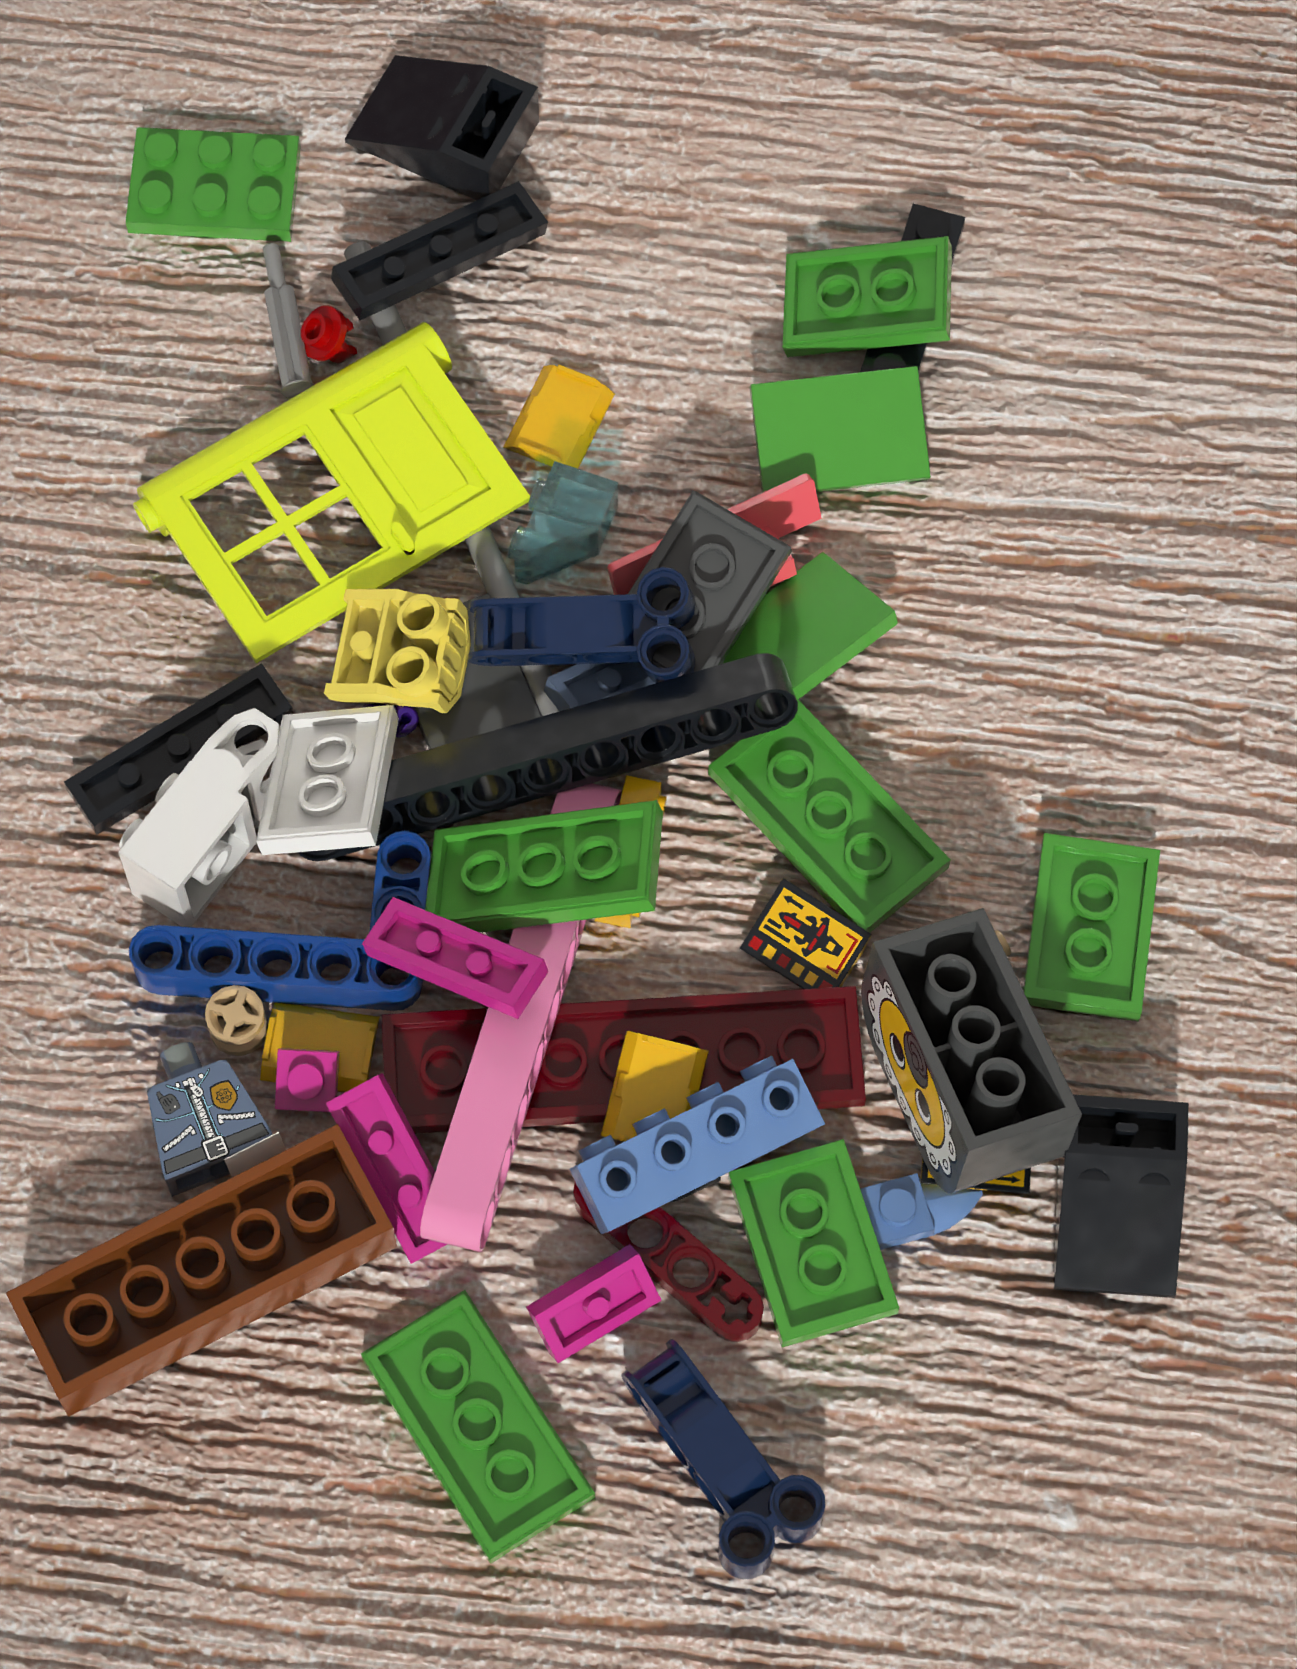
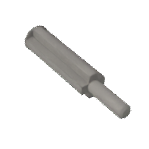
[263,243,314,398]

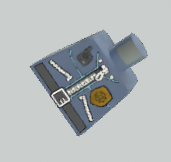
[147,1042,272,1197]

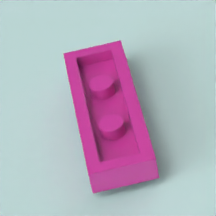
[362,897,549,1019]
[326,1073,448,1264]

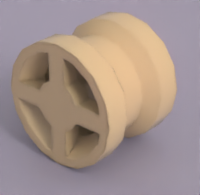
[205,985,268,1056]

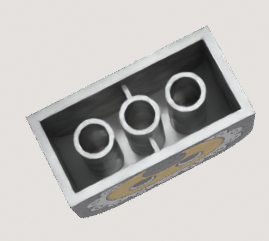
[861,908,1082,1193]

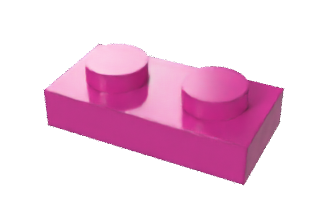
[526,1244,662,1363]

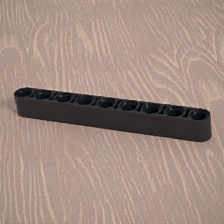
[298,653,798,862]

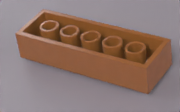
[6,1124,397,1417]

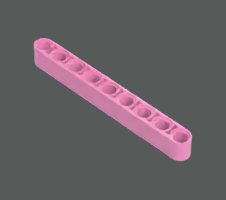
[420,783,622,1252]

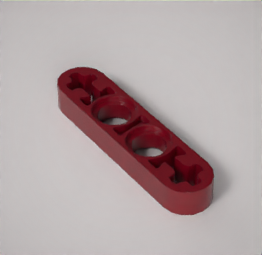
[573,1182,764,1342]

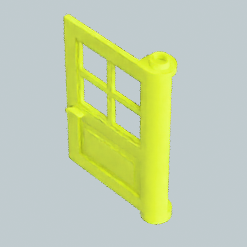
[133,322,530,664]

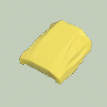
[324,589,471,713]

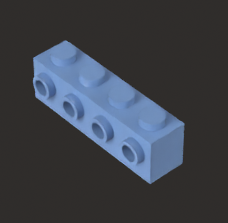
[569,1056,825,1234]

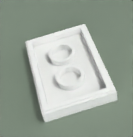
[256,705,399,855]

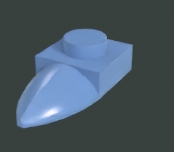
[860,1173,983,1250]

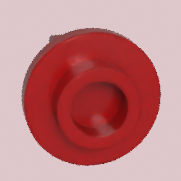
[301,305,357,364]

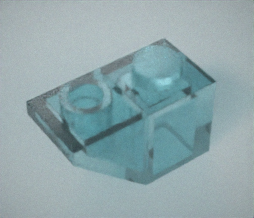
[508,461,618,585]

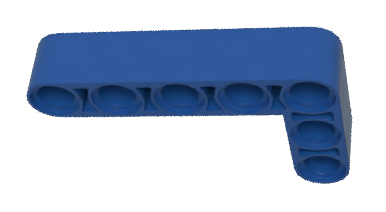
[129,831,431,1011]

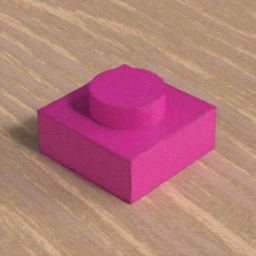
[275,1048,340,1112]

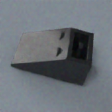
[345,55,539,200]
[1053,1094,1189,1298]

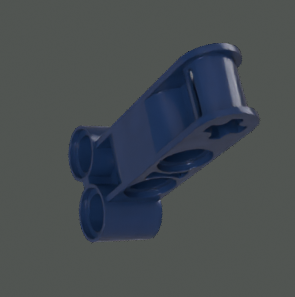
[468,567,696,683]
[621,1339,825,1579]

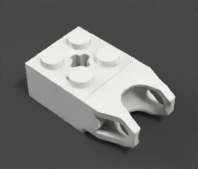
[118,708,279,927]

